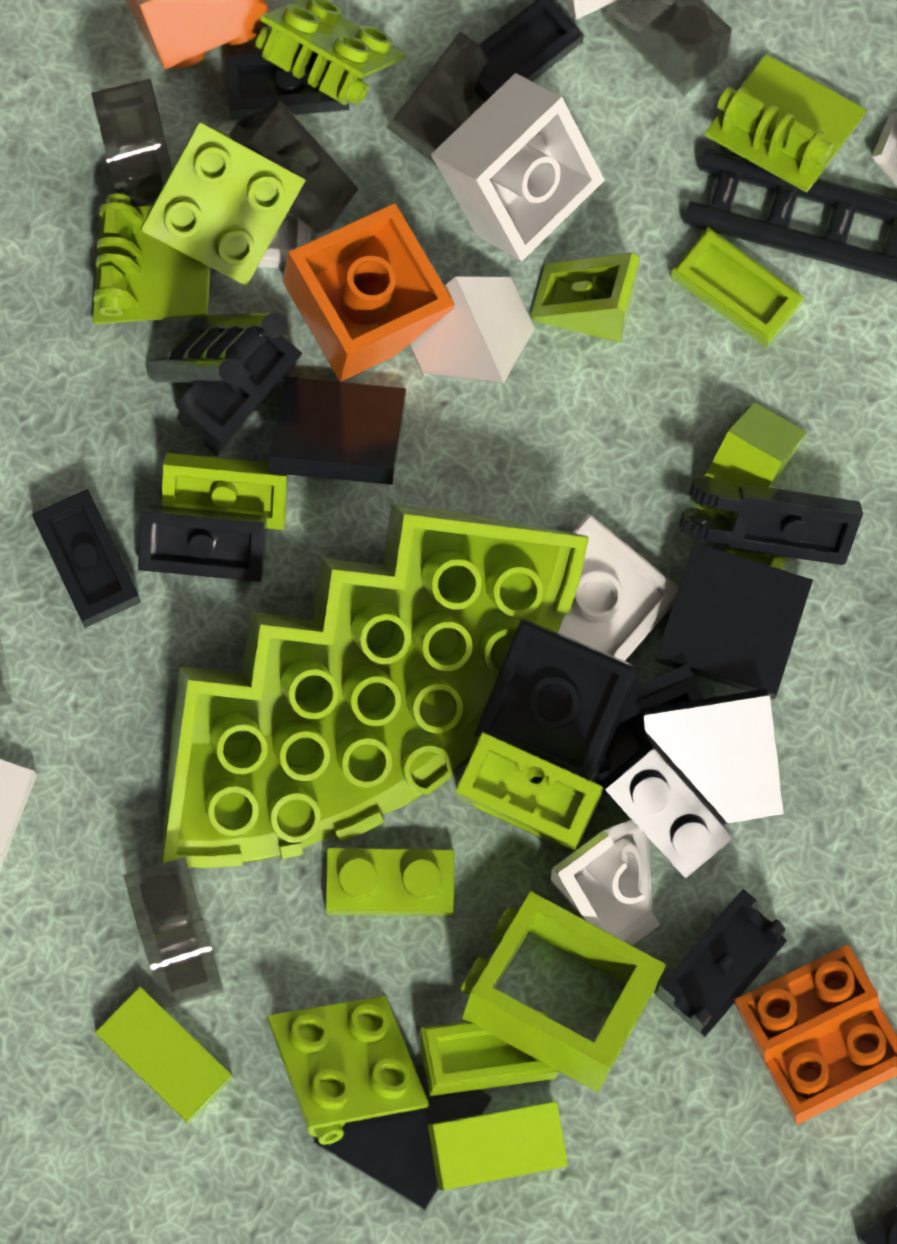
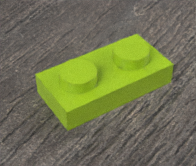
[162,453,289,530]
[326,848,455,917]

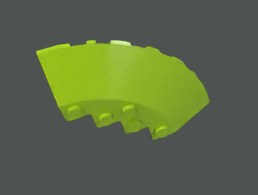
[161,504,589,868]

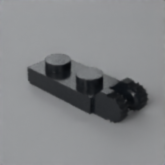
[679,475,863,565]

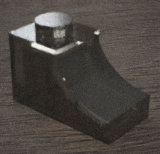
[602,0,732,96]
[386,31,488,173]
[91,78,173,207]
[228,101,359,234]
[123,857,224,1009]

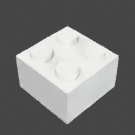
[431,73,605,261]

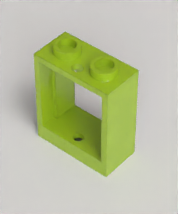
[455,732,603,853]
[461,891,667,1093]

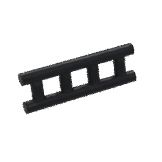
[683,148,897,282]
[147,312,287,384]

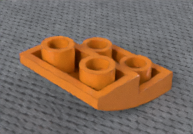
[734,944,897,1125]

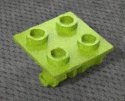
[256,0,407,106]
[704,54,868,193]
[140,122,305,287]
[92,194,211,325]
[266,995,429,1145]

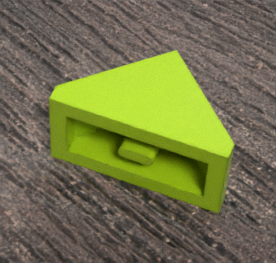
[530,252,640,343]
[692,402,807,519]

